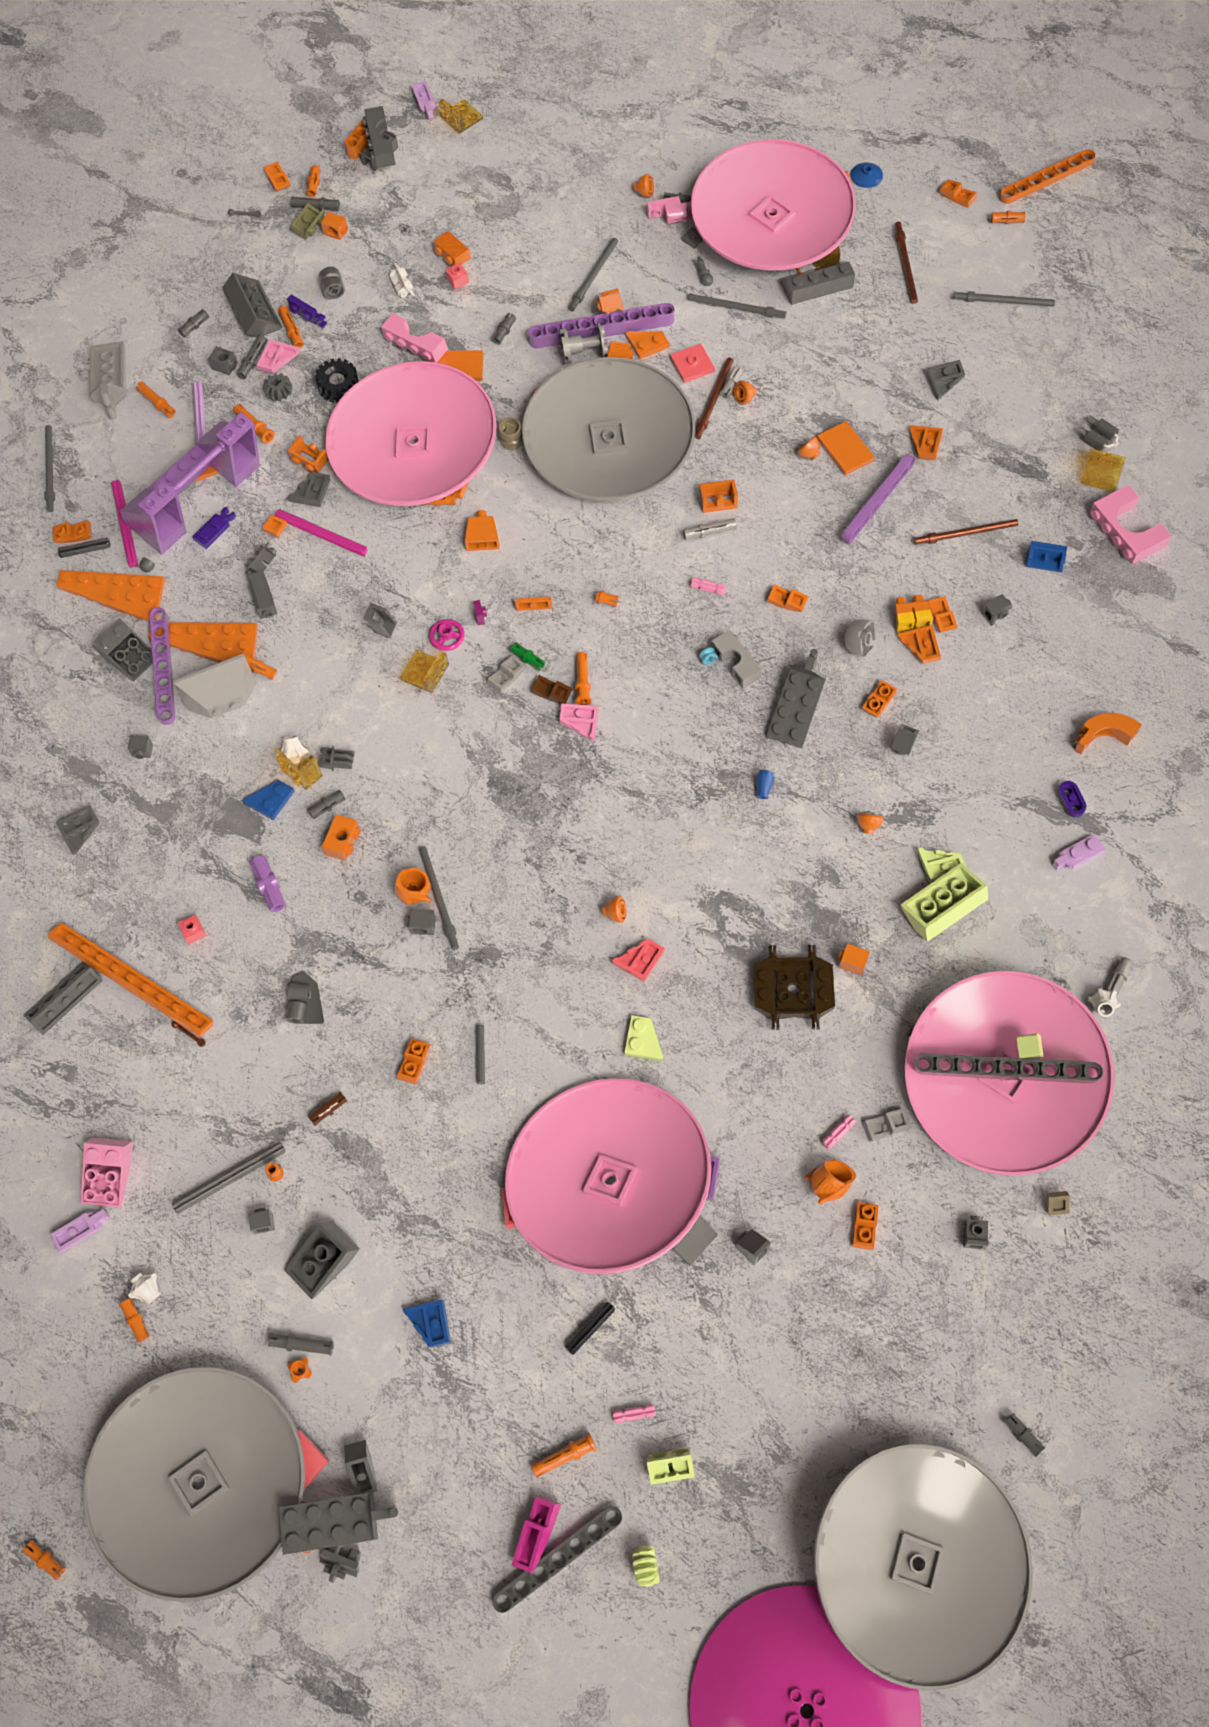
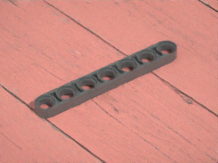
[493,1506,622,1613]

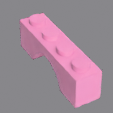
[381,313,448,363]

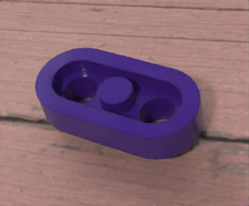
[1058,781,1087,818]

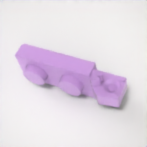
[411,81,435,119]
[1052,834,1106,870]
[50,1209,110,1254]

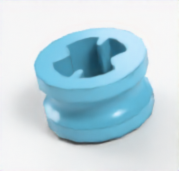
[699,647,718,665]

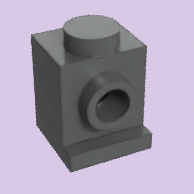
[981,594,1012,626]
[964,1216,989,1250]

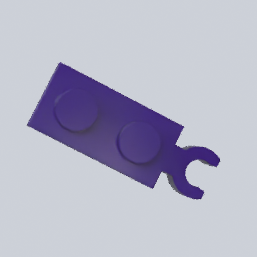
[287,294,327,328]
[192,507,236,549]

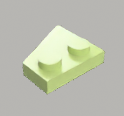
[917,848,966,884]
[624,1015,663,1062]

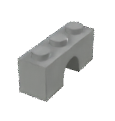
[711,630,762,689]

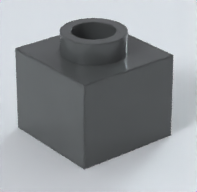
[128,735,153,759]
[248,1208,275,1234]

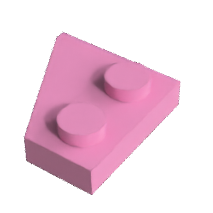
[256,340,300,374]
[560,704,598,741]

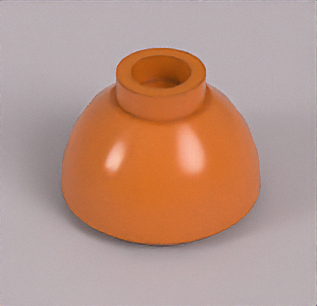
[634,174,654,198]
[734,381,757,405]
[797,436,821,460]
[857,813,884,834]
[603,896,627,923]

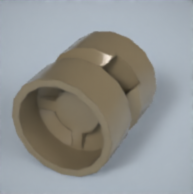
[499,417,523,450]

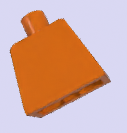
[465,510,500,551]

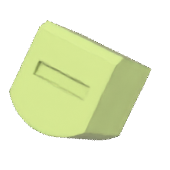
[1017,1033,1044,1059]

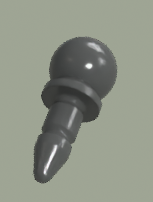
[697,256,713,286]

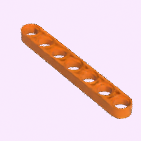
[1000,149,1096,204]

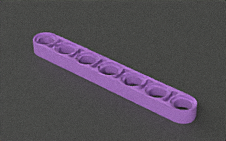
[842,454,915,544]
[149,607,175,725]

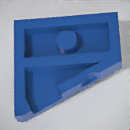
[243,780,295,820]
[403,1299,451,1348]

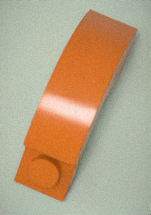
[1075,713,1142,755]

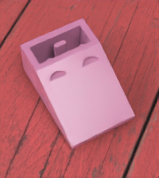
[81,1137,133,1207]

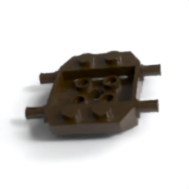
[753,945,835,1030]

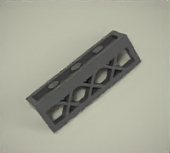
[24,962,103,1035]

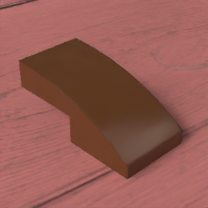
[530,675,573,704]

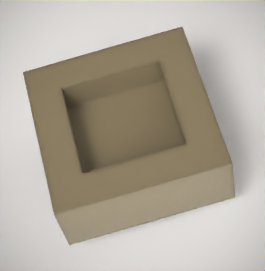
[1046,1191,1070,1215]

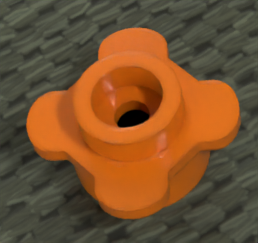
[288,1357,312,1383]

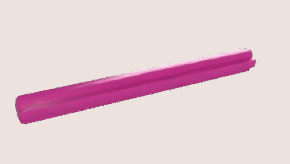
[111,480,138,568]
[275,509,368,556]

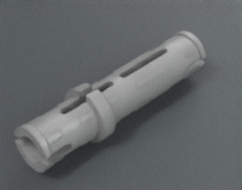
[683,518,737,540]

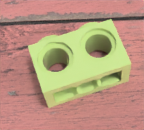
[647,1447,695,1485]

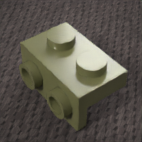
[290,203,326,240]

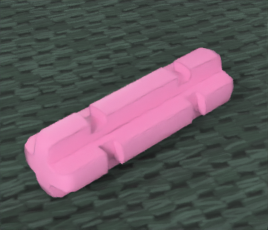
[691,577,726,595]
[822,1115,856,1149]
[613,1404,656,1424]

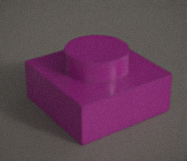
[473,600,487,626]

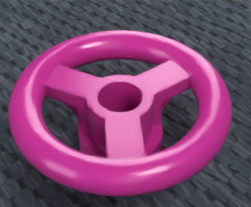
[429,619,465,651]

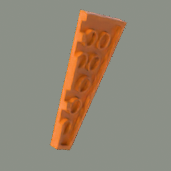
[56,570,165,623]
[148,622,258,673]

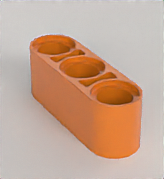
[345,120,371,159]

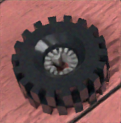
[315,358,359,403]

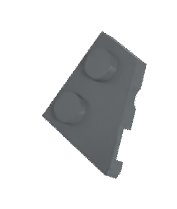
[288,472,330,507]

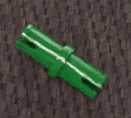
[510,642,545,671]

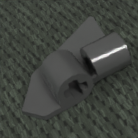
[286,971,324,1024]

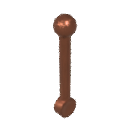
[172,1021,206,1047]

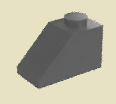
[736,1229,771,1265]
[344,1440,378,1495]

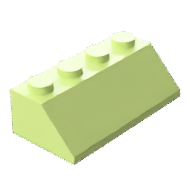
[901,863,988,942]

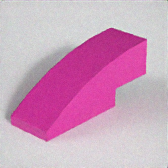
[512,1497,561,1573]

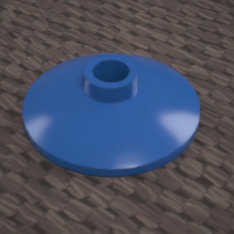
[851,162,883,188]

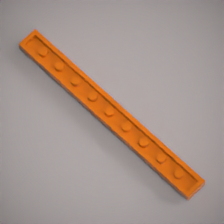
[48,922,213,1038]

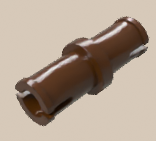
[308,1091,348,1126]

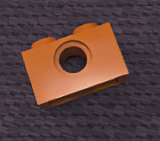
[322,814,361,861]

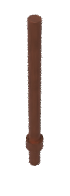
[895,221,918,304]
[695,357,734,439]
[914,519,1019,545]

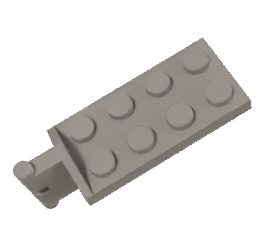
[90,341,126,420]

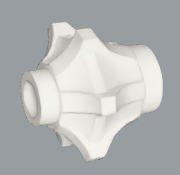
[278,735,308,764]
[1088,987,1121,1017]
[128,1272,161,1305]

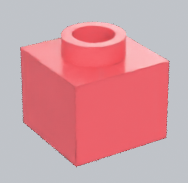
[446,263,469,289]
[178,914,206,944]

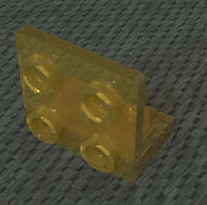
[438,99,483,134]
[1081,448,1126,492]
[400,650,449,693]
[275,748,323,790]

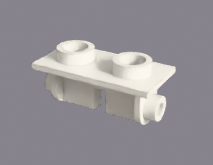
[390,263,414,298]

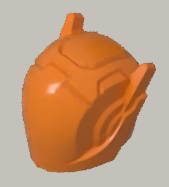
[394,868,432,905]
[804,1159,856,1205]

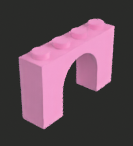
[1090,485,1171,564]

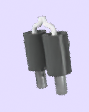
[1077,415,1119,451]

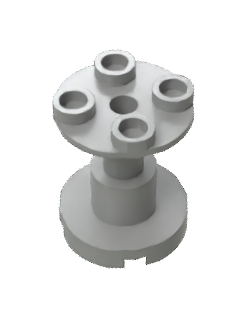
[559,323,608,364]

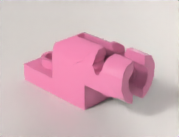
[647,196,693,224]

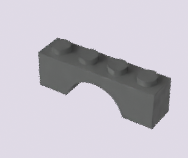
[363,106,396,168]

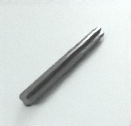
[172,1142,286,1214]

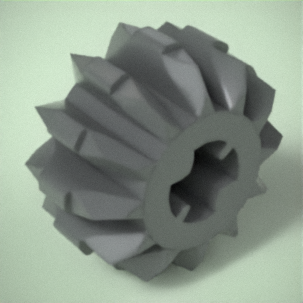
[263,373,292,402]

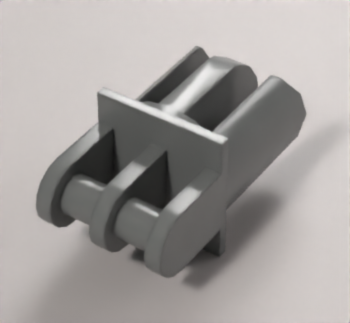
[318,746,355,771]

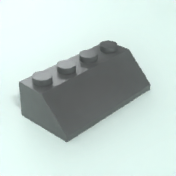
[780,261,855,305]
[223,273,282,337]

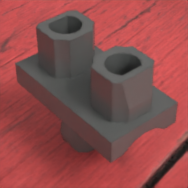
[319,1545,361,1583]

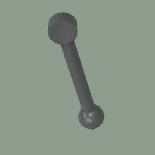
[228,209,261,218]

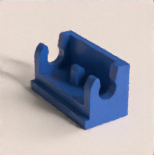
[1026,541,1067,573]

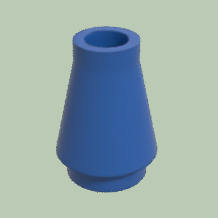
[756,770,775,799]

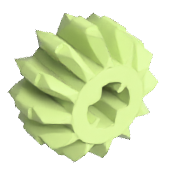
[632,1545,660,1587]

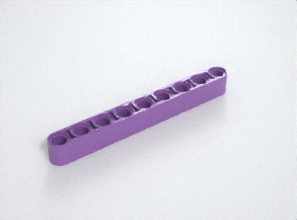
[528,303,674,349]

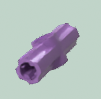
[249,856,287,912]

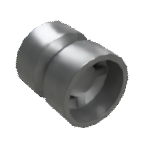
[319,267,345,299]

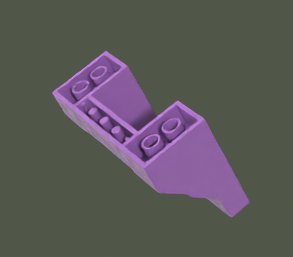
[120,412,260,555]

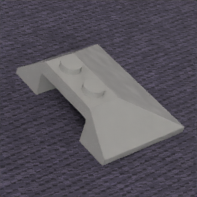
[173,653,256,718]

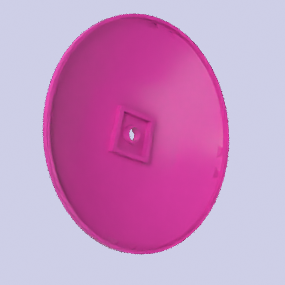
[689,1585,921,1727]

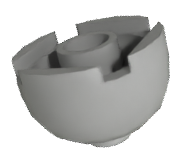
[843,619,876,657]

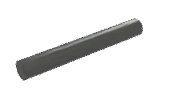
[476,1025,485,1085]

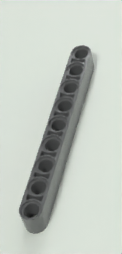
[914,1054,1103,1084]

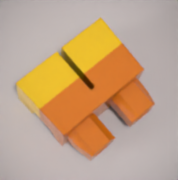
[894,594,933,633]

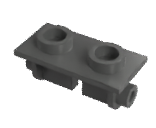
[245,542,277,575]

